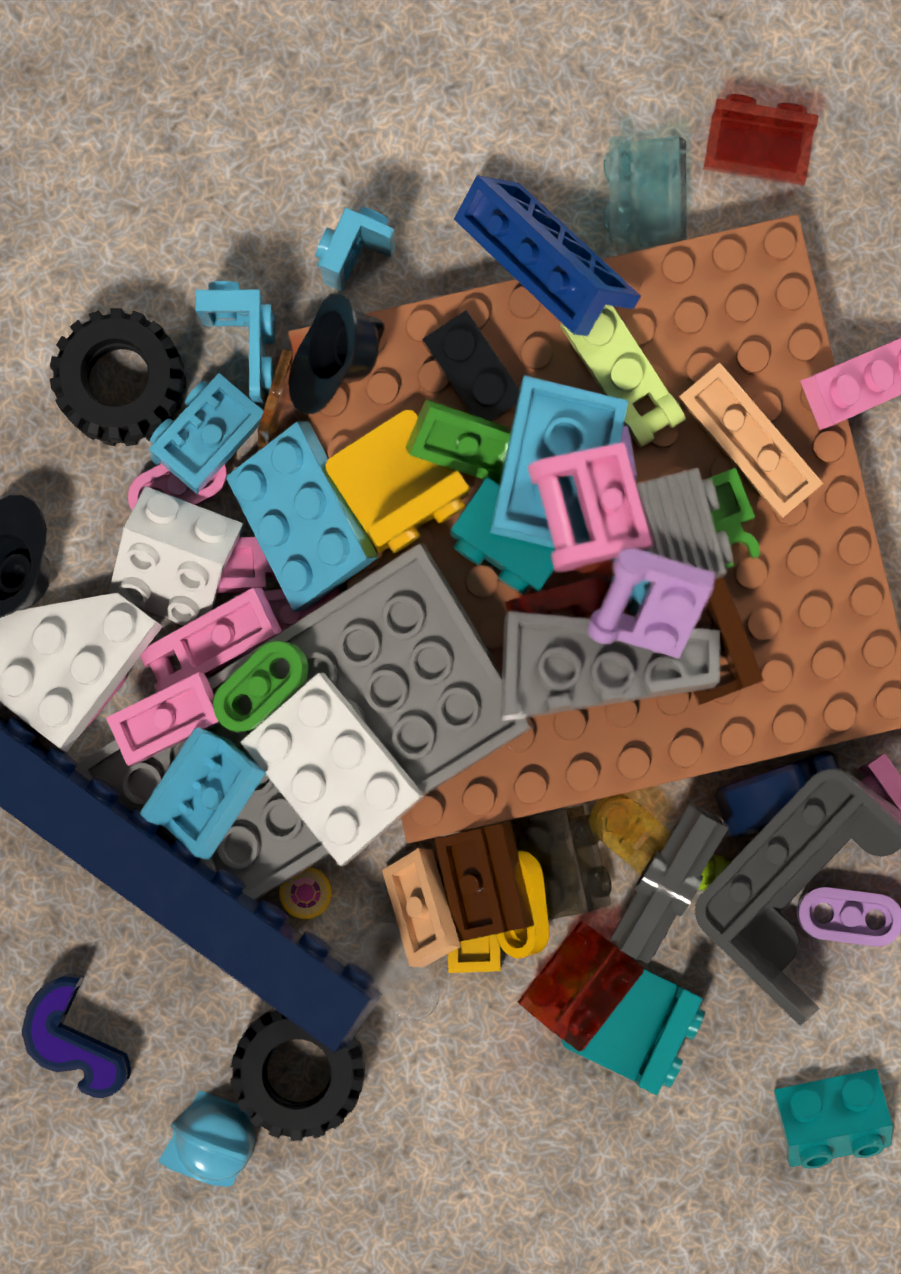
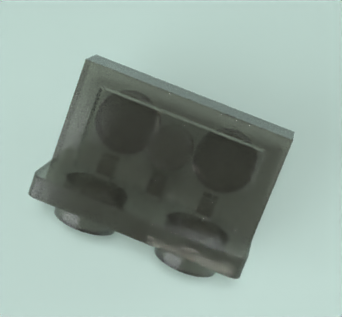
[512,804,612,920]

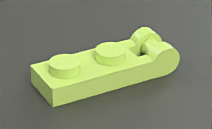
[560,305,686,448]

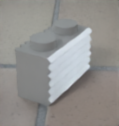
[636,468,733,580]

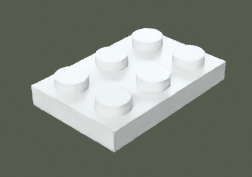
[240,673,425,866]

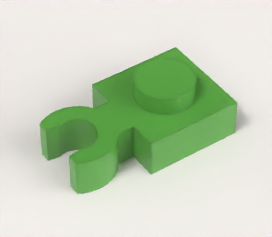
[705,468,760,569]

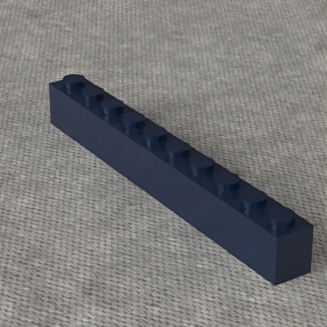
[0,716,383,1053]

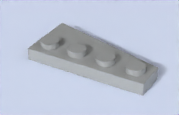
[500,612,720,722]

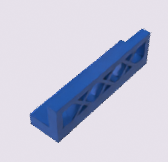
[454,175,641,336]

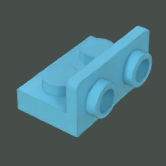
[149,373,267,494]

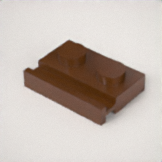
[434,821,534,942]

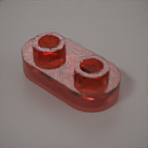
[505,576,611,618]

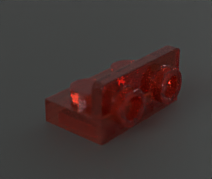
[703,94,819,186]

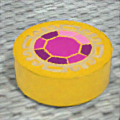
[279,867,332,919]

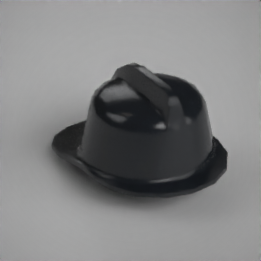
[288,294,385,414]
[0,495,52,618]

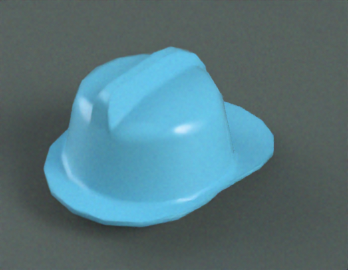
[158,1090,255,1187]

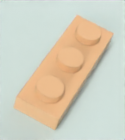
[678,362,824,519]

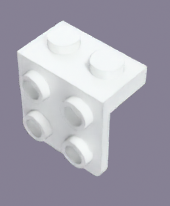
[109,486,243,626]

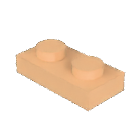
[382,848,460,967]

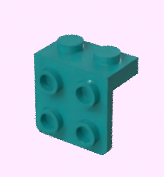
[561,953,706,1096]

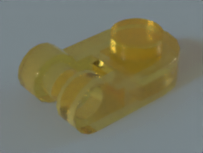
[589,793,671,876]

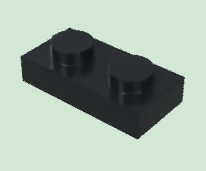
[422,310,519,422]

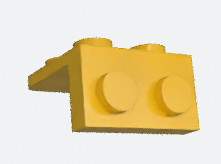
[326,410,469,553]

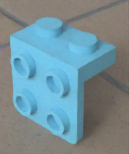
[196,281,276,408]

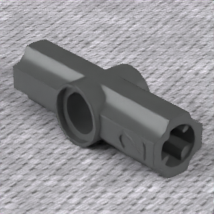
[609,803,729,964]

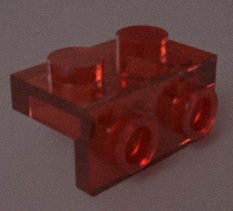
[517,920,644,1051]

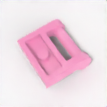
[528,442,652,572]

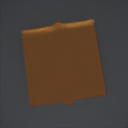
[258,349,293,450]

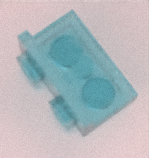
[604,136,687,247]

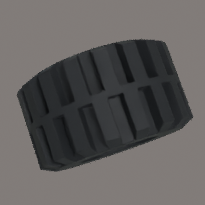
[49,308,186,446]
[230,1008,365,1141]

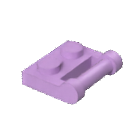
[587,548,715,658]

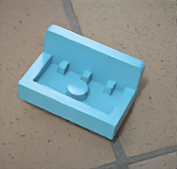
[315,207,395,292]
[140,728,266,860]

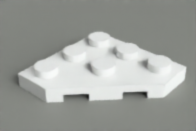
[0,593,163,752]

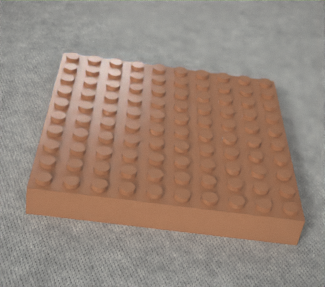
[288,214,901,844]

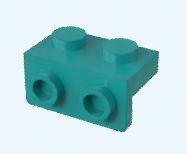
[774,1068,893,1169]

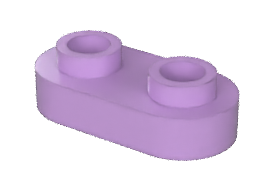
[796,887,901,947]

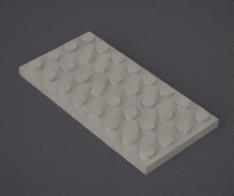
[75,543,534,947]

